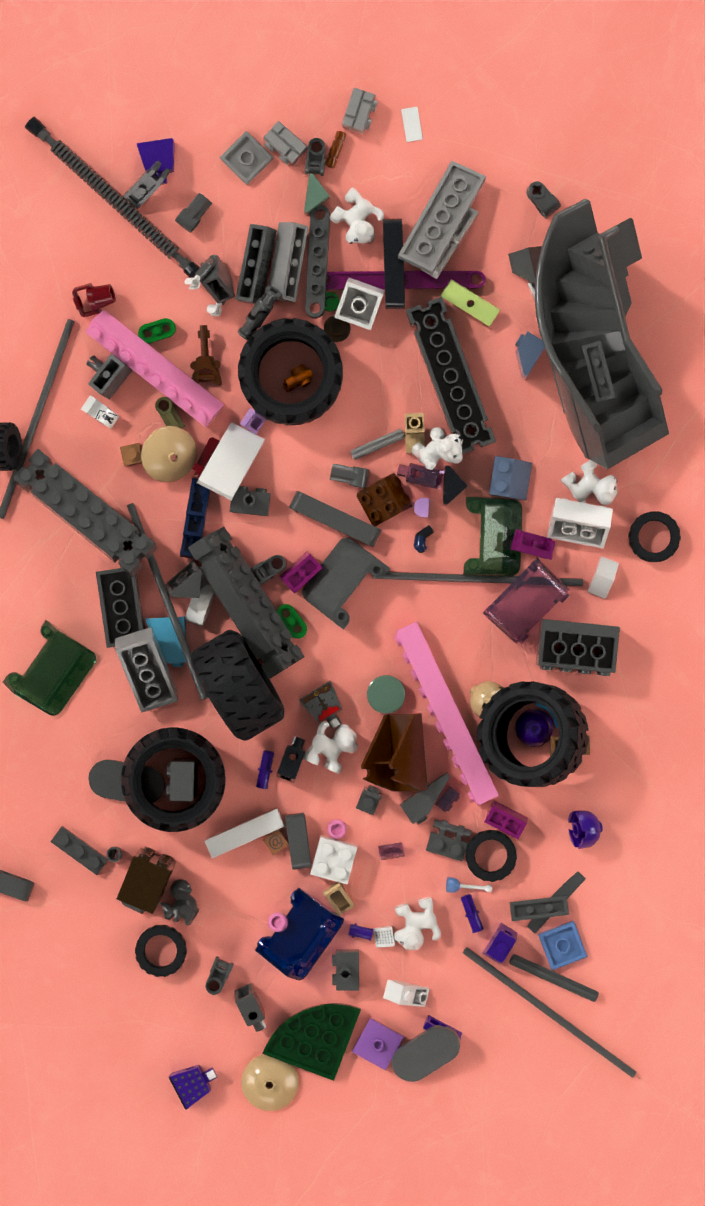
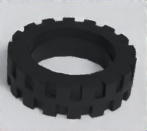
[628,511,681,562]
[465,830,517,882]
[135,925,187,977]

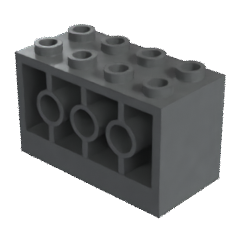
[536,619,620,676]

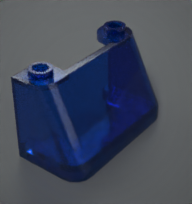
[255,887,344,981]

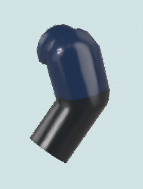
[413,525,434,553]

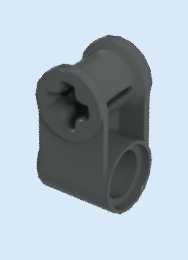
[305,138,326,176]
[526,181,561,219]
[251,555,287,585]
[205,956,234,995]

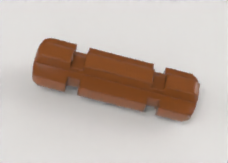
[325,131,346,168]

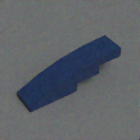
[180,478,210,560]

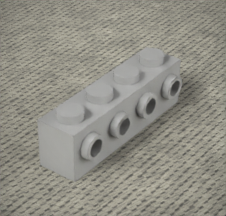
[269,222,308,302]

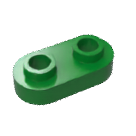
[138,318,176,344]
[277,604,307,639]

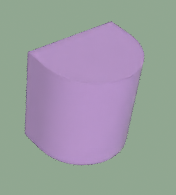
[240,408,266,434]
[413,498,430,518]

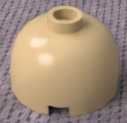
[470,681,504,717]

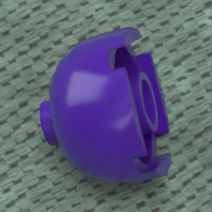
[515,709,553,747]
[568,810,603,849]

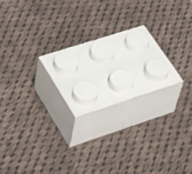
[547,498,613,549]

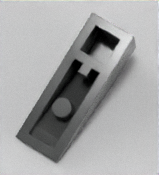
[400,772,450,825]

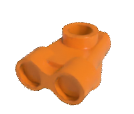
[283,364,313,393]

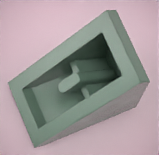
[304,173,330,215]

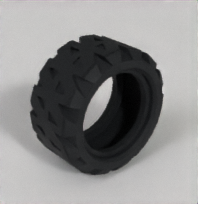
[238,318,343,426]
[191,629,284,741]
[477,681,589,787]

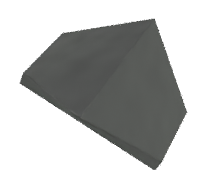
[508,246,542,284]

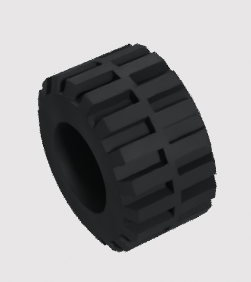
[0,422,22,471]

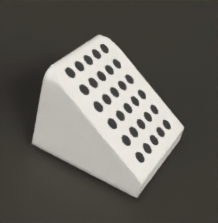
[373,925,395,948]

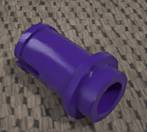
[348,923,373,941]

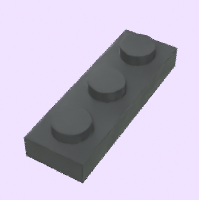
[582,341,616,403]
[50,826,108,875]
[509,895,569,921]

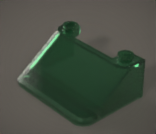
[462,497,522,576]
[2,620,96,716]

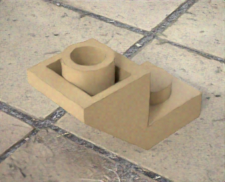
[405,413,425,453]

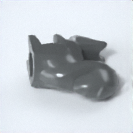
[160,879,199,926]

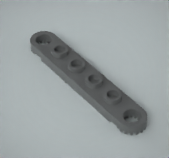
[305,205,330,319]

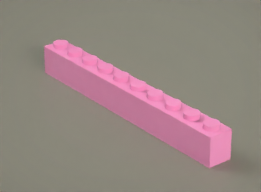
[394,621,499,805]

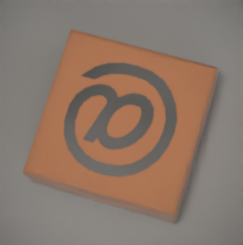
[263,829,289,855]

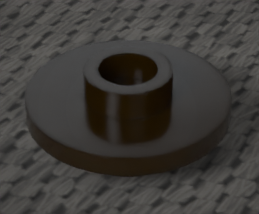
[324,315,351,342]

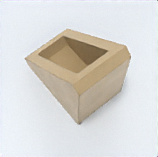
[323,882,355,916]

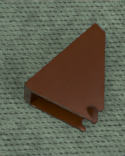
[361,713,428,792]

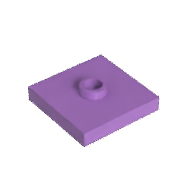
[352,1017,404,1070]

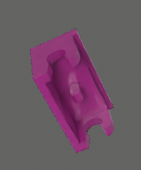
[510,529,555,560]
[279,551,323,594]
[484,800,528,839]

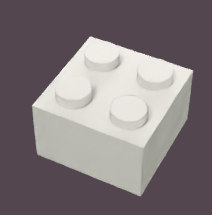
[334,277,385,330]
[310,835,358,884]

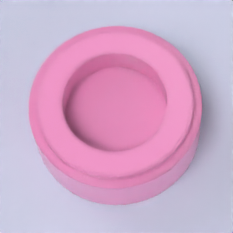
[327,819,346,839]
[268,913,288,932]

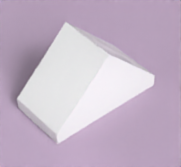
[587,556,619,599]

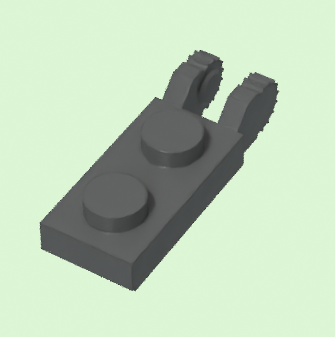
[123,160,171,209]

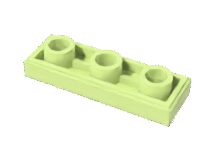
[441,279,500,326]

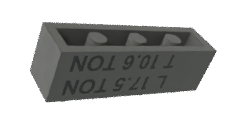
[235,224,277,305]

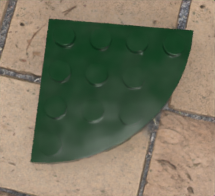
[262,1003,361,1081]

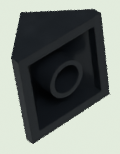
[443,465,467,506]

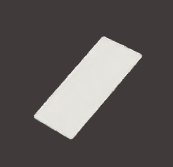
[401,107,423,142]

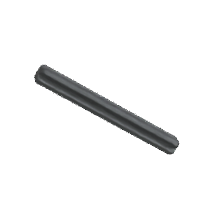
[509,954,599,1002]

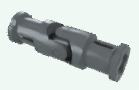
[238,285,282,340]

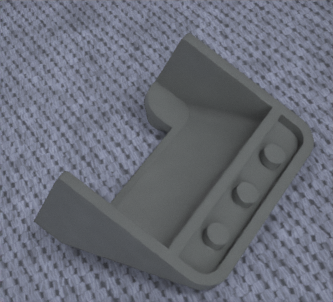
[302,538,390,630]

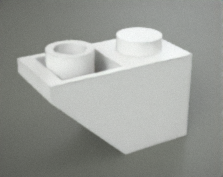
[383,979,430,1007]

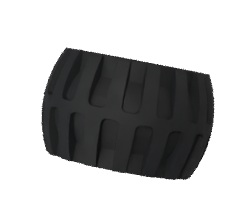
[121,727,226,832]

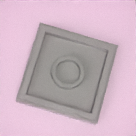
[219,131,274,185]

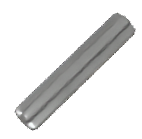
[351,429,405,460]

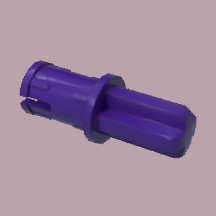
[256,750,274,789]
[461,894,484,933]

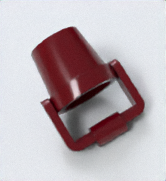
[72,283,116,317]

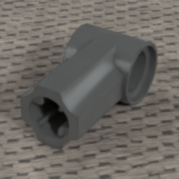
[175,193,212,233]
[330,464,370,489]

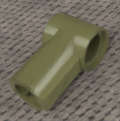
[155,397,186,429]

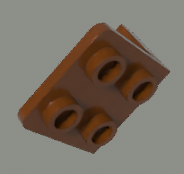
[357,473,413,526]

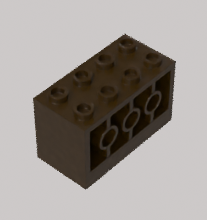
[116,846,176,914]

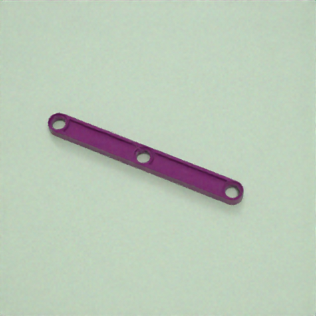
[326,271,486,290]

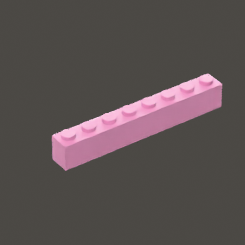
[85,310,224,427]

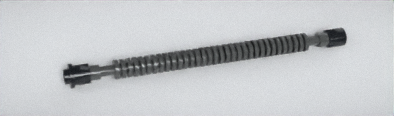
[25,116,201,282]

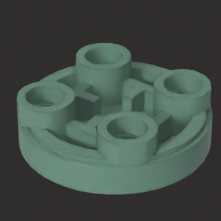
[367,675,405,714]

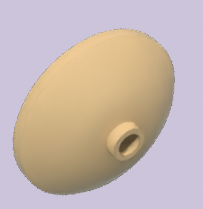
[141,426,197,483]
[241,1054,299,1111]

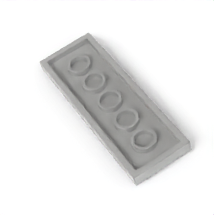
[398,161,486,275]

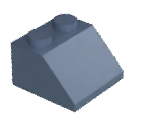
[515,331,545,379]
[488,456,532,501]

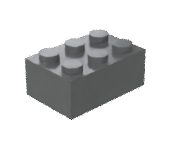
[166,758,198,801]

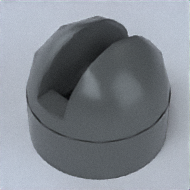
[107,847,123,862]

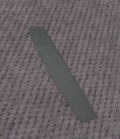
[527,871,586,934]

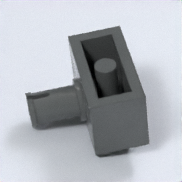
[86,354,132,400]
[229,486,271,517]
[332,949,359,991]

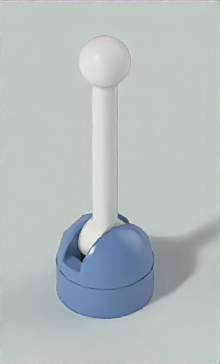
[446,877,493,893]

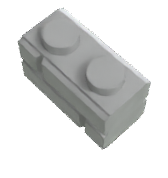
[342,88,378,134]
[263,121,308,166]

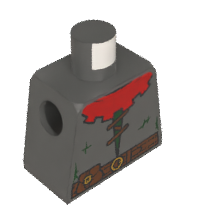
[299,680,342,729]
[234,983,266,1032]

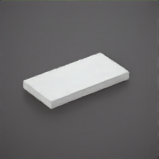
[197,422,265,501]

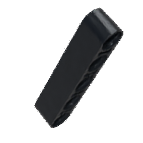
[383,218,405,309]

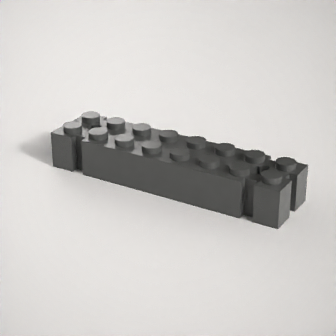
[406,297,496,455]
[13,449,157,577]
[188,527,304,679]

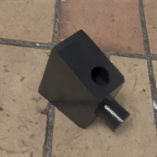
[276,737,305,783]

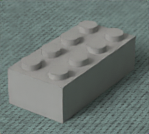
[115,627,178,713]

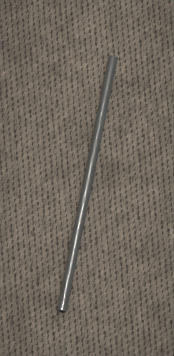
[0,319,75,519]
[127,503,209,701]
[372,572,583,586]
[462,947,636,1078]

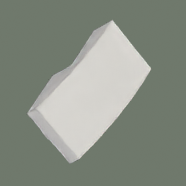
[185,584,216,626]

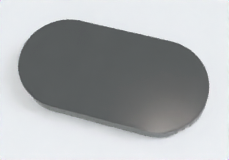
[88,759,165,803]
[392,1025,460,1082]

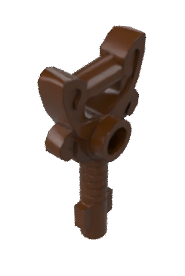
[190,325,222,385]

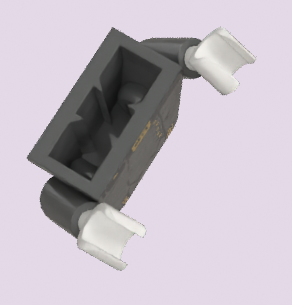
[185,255,235,316]

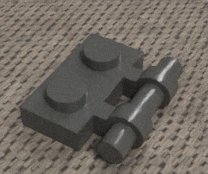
[426,819,472,861]

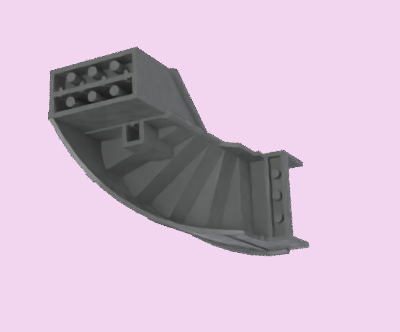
[534,199,669,470]

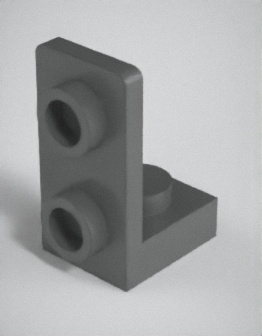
[356,785,382,815]

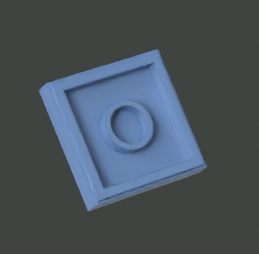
[538,920,588,970]

